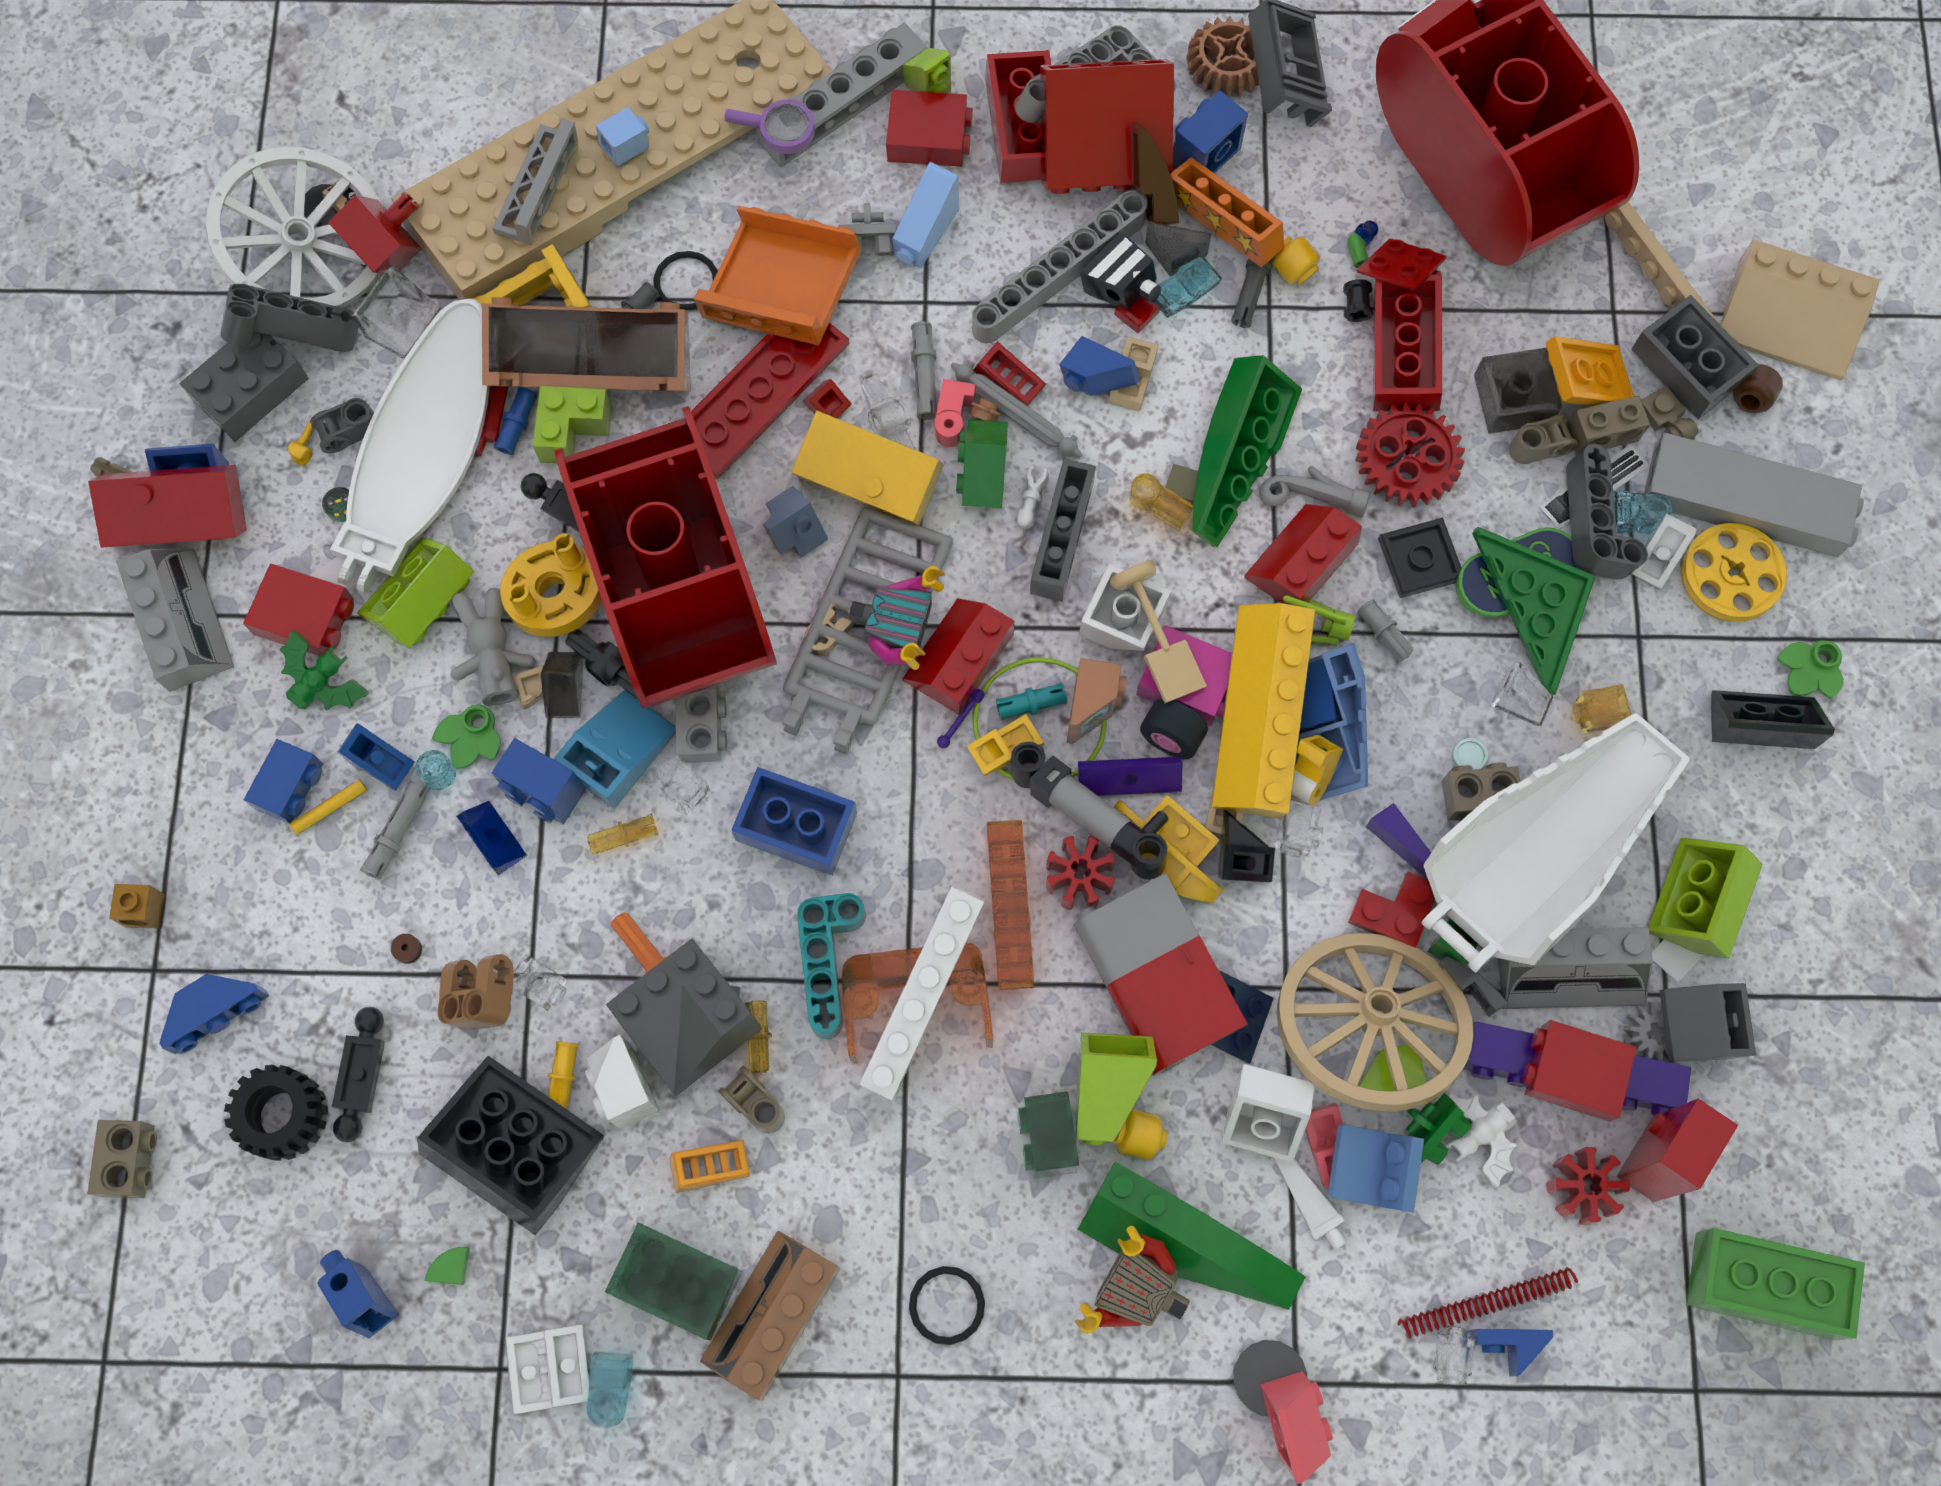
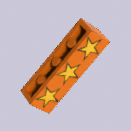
[1170,157,1284,267]

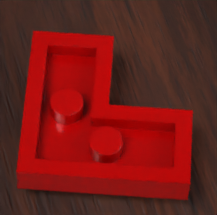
[1348,871,1435,948]

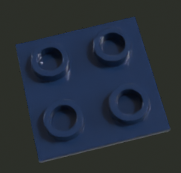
[1211,970,1274,1064]

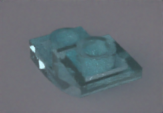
[1154,256,1222,318]

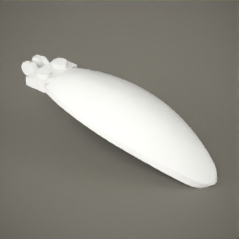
[330,298,491,593]

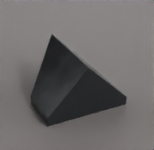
[1218,810,1275,882]

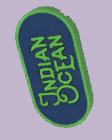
[1456,527,1577,619]

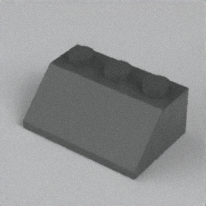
[1631,295,1759,419]

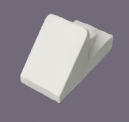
[1631,514,1697,589]

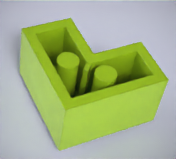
[533,386,612,464]

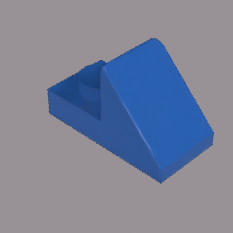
[337,723,415,790]
[1469,1329,1553,1377]

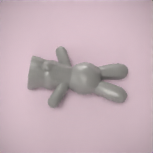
[451,587,536,706]

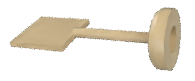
[1109,560,1207,703]

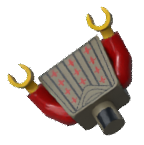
[1074,1226,1190,1334]

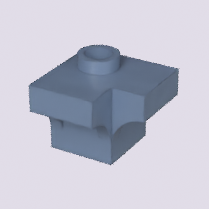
[763,486,828,557]

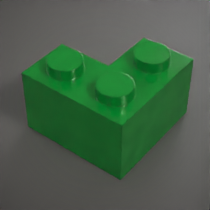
[956,420,1008,508]

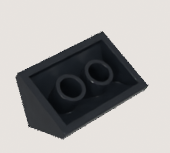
[1711,690,1835,749]

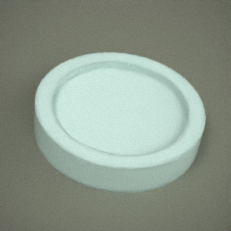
[1452,738,1488,770]

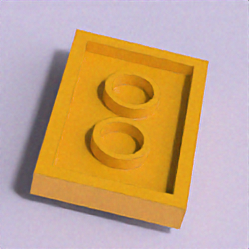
[1545,336,1634,406]

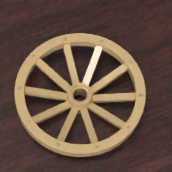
[1277,933,1473,1112]

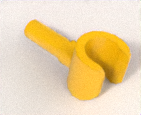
[288,420,314,466]

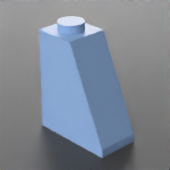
[892,162,959,268]

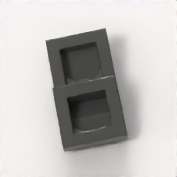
[1438,957,1508,1017]

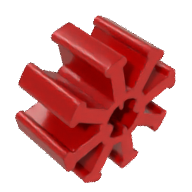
[1046,836,1115,910]
[1546,1147,1630,1225]

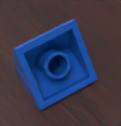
[145,444,229,471]

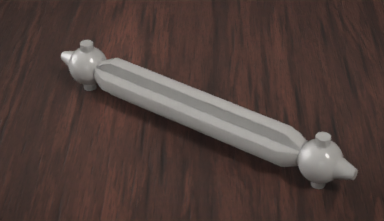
[951,361,1082,459]

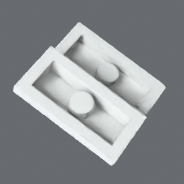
[505,1324,591,1415]

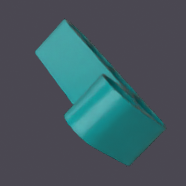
[797,893,866,1040]

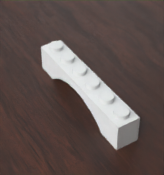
[859,885,987,1100]

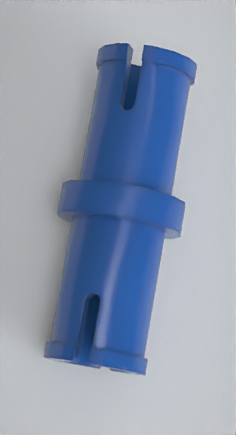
[494,387,537,455]

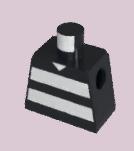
[1079,232,1161,309]

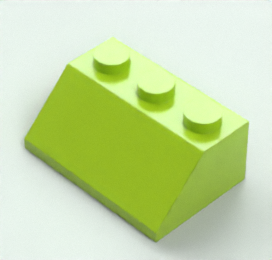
[357,537,475,649]
[1648,837,1763,959]

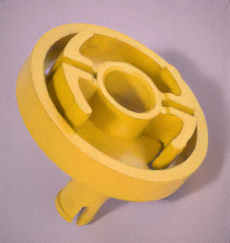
[500,533,602,637]

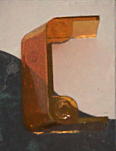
[842,942,993,1064]

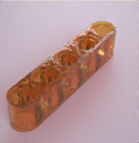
[987,820,1034,990]

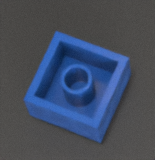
[1173,90,1248,174]
[491,738,586,825]

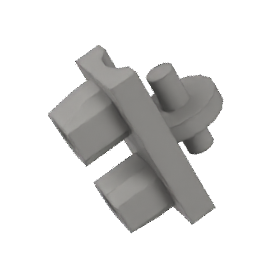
[838,203,897,256]

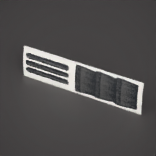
[1540,444,1649,529]

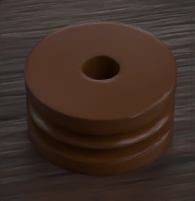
[391,934,422,964]

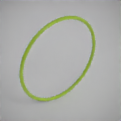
[973,657,1107,780]

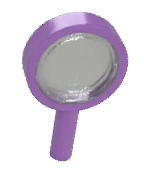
[725,99,815,154]

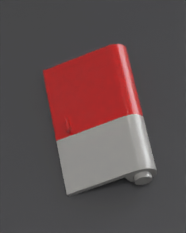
[1074,873,1248,1076]

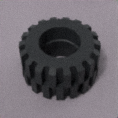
[224,1064,328,1161]

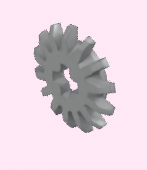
[1623,1002,1673,1063]

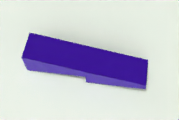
[1366,803,1431,880]

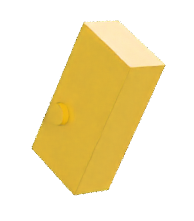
[791,410,944,525]

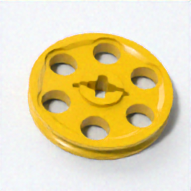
[1681,523,1787,622]

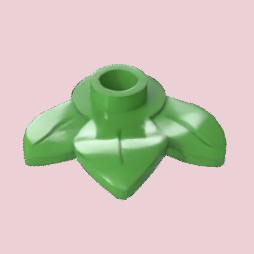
[1777,640,1844,699]
[432,704,501,769]

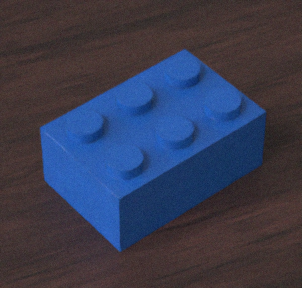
[731,767,858,876]

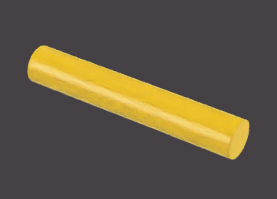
[289,779,367,835]

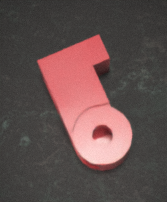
[935,379,976,447]

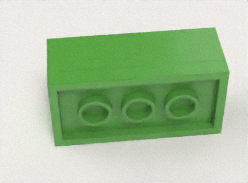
[1686,1228,1865,1340]

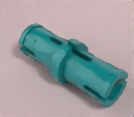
[996,682,1067,720]

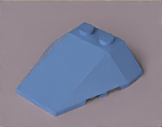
[1295,643,1368,801]

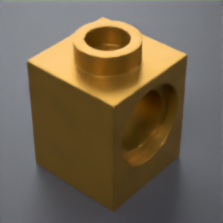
[109,884,165,929]

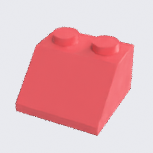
[1260,1371,1333,1484]

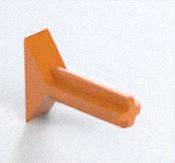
[611,912,667,975]

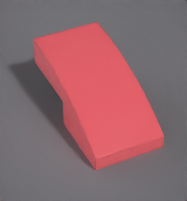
[1305,1103,1343,1188]

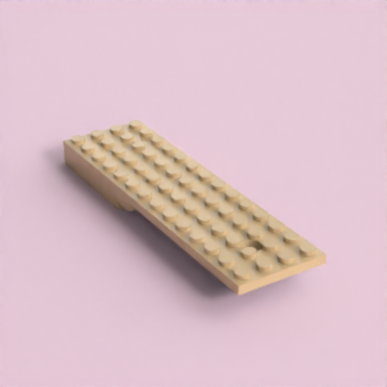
[392,0,833,300]

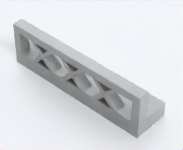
[493,118,578,245]

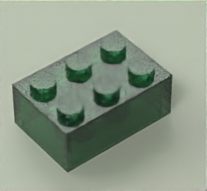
[605,1222,743,1341]

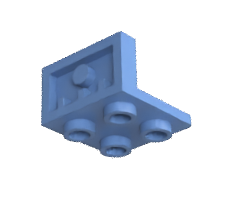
[1328,1124,1424,1213]

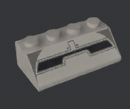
[116,549,234,692]
[1498,927,1653,1009]

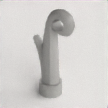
[1259,466,1371,518]

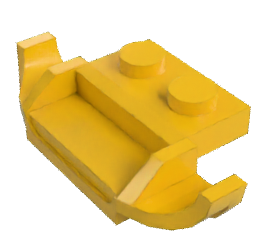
[1113,795,1224,903]

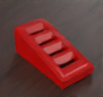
[974,341,1046,406]

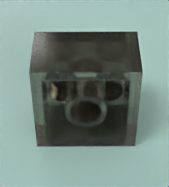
[1474,347,1563,434]

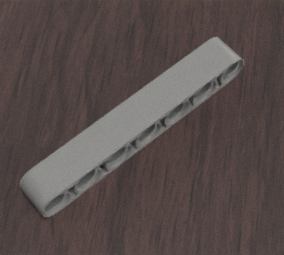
[972,190,1147,344]

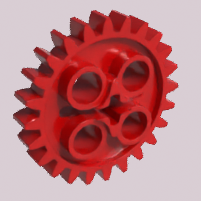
[1355,403,1465,507]

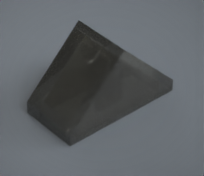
[1145,221,1212,277]
[540,652,584,718]

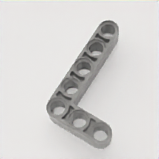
[1015,25,1177,123]

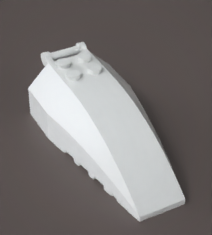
[1421,713,1690,973]

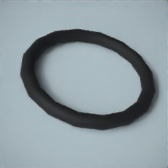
[653,251,718,310]
[909,1266,985,1345]

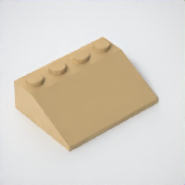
[1720,239,1880,380]

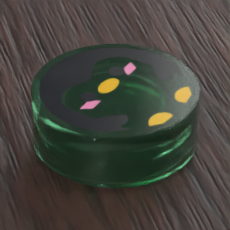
[322,487,349,522]

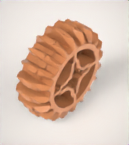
[1186,16,1260,98]

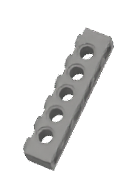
[756,22,928,167]

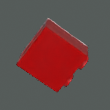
[1397,0,1481,52]

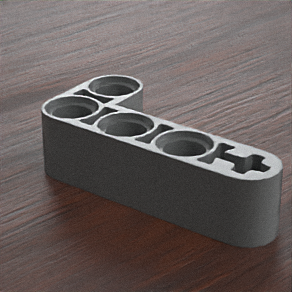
[220,283,360,352]
[1566,444,1648,579]

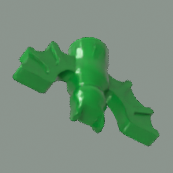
[280,630,369,711]

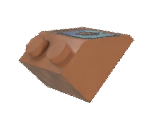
[1066,658,1126,744]

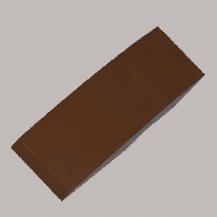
[1131,123,1179,226]

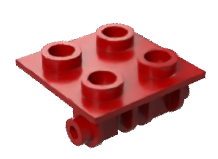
[1357,238,1447,291]

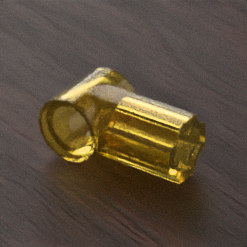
[1129,473,1194,532]

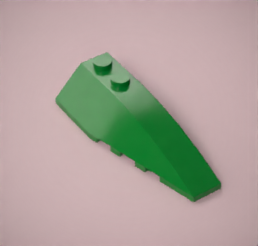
[1192,355,1302,547]
[1077,1161,1306,1310]

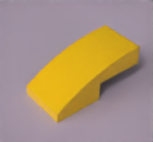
[966,714,1044,776]

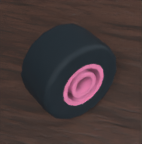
[1140,698,1208,760]

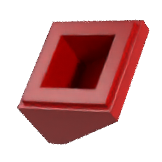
[802,379,852,418]

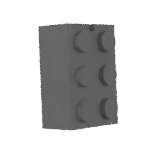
[179,331,309,442]

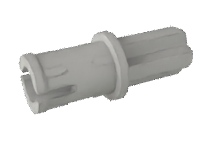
[1357,599,1414,661]

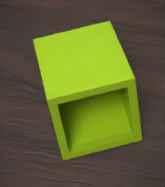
[1075,1032,1157,1145]

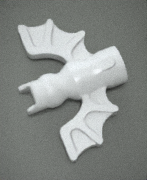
[1432,1093,1517,1188]

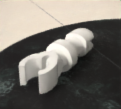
[1017,465,1049,529]

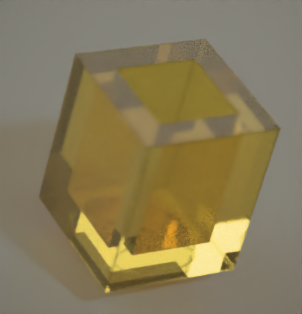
[1572,684,1632,734]

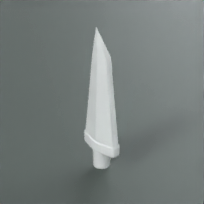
[1273,1157,1347,1250]

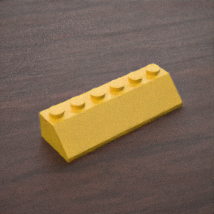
[1211,603,1315,819]

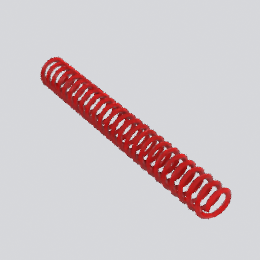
[1397,1267,1578,1339]

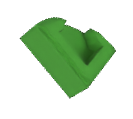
[424,1247,470,1285]

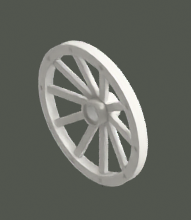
[206,147,381,308]

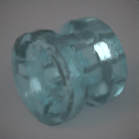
[415,750,456,790]

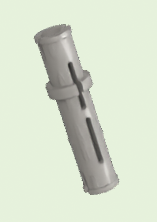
[911,321,937,420]
[360,778,431,880]

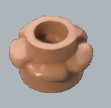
[970,398,1001,421]

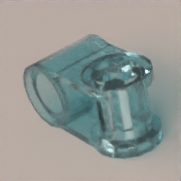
[1613,490,1672,534]
[586,1351,633,1428]

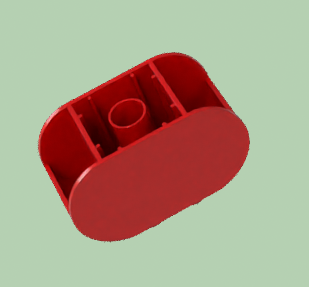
[1376,0,1639,266]
[554,406,777,709]

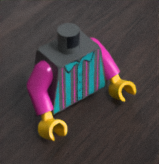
[849,566,945,670]

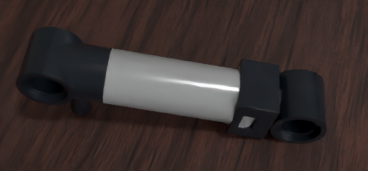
[1011,742,1169,880]

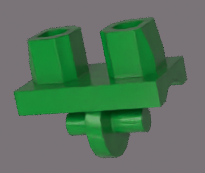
[1406,1093,1471,1165]

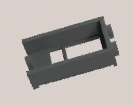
[1248,0,1332,127]

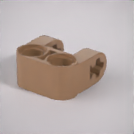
[437,954,514,1029]

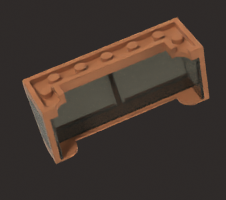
[482,297,691,392]

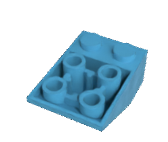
[553,690,676,809]

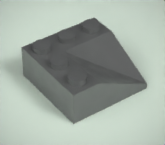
[606,938,762,1096]

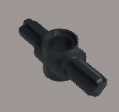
[565,629,638,700]

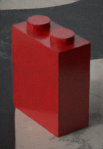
[886,89,973,167]
[243,563,354,656]
[1522,1020,1637,1122]

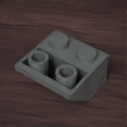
[1659,983,1756,1062]

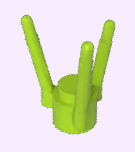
[1283,595,1355,646]

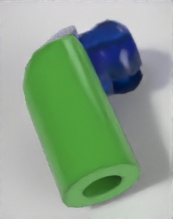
[1347,220,1379,268]

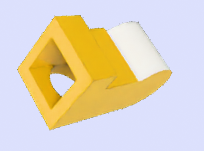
[1291,734,1343,806]

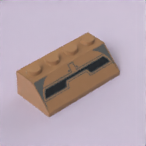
[700,1231,841,1401]

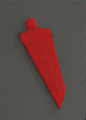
[474,356,516,456]

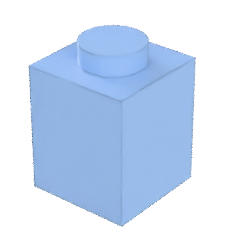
[596,107,649,167]

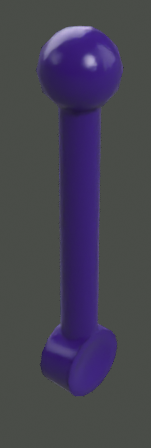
[937,688,985,749]

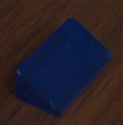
[456,801,528,876]

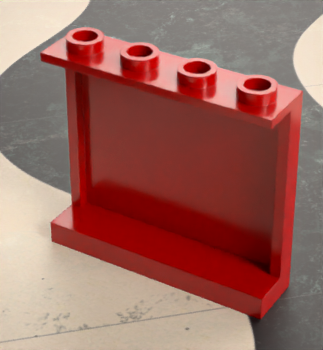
[1040,59,1174,194]

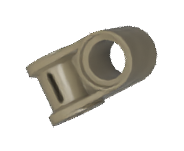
[1509,414,1579,464]
[718,1065,785,1134]

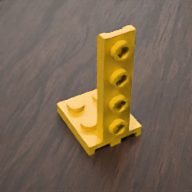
[473,244,607,338]

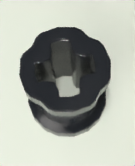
[1343,279,1373,322]

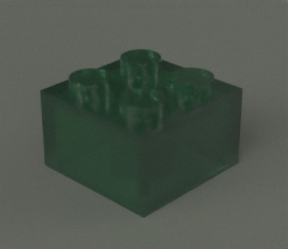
[1017,1091,1079,1179]

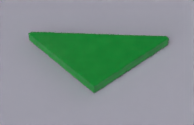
[1472,527,1596,696]

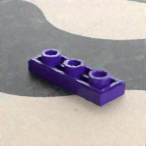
[1078,757,1183,796]

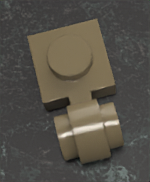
[1641,386,1699,440]

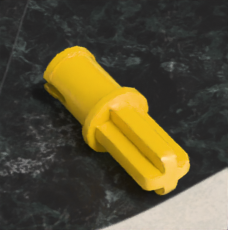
[547,1041,579,1110]

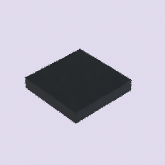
[1378,517,1462,598]

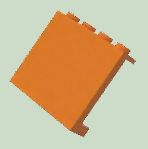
[694,205,861,345]

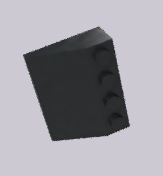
[417,1056,604,1236]

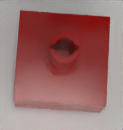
[328,192,422,275]

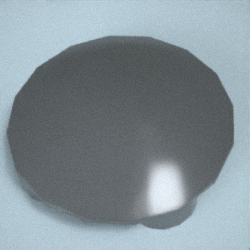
[1233,1340,1308,1417]

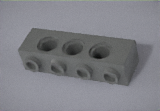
[1030,458,1096,602]

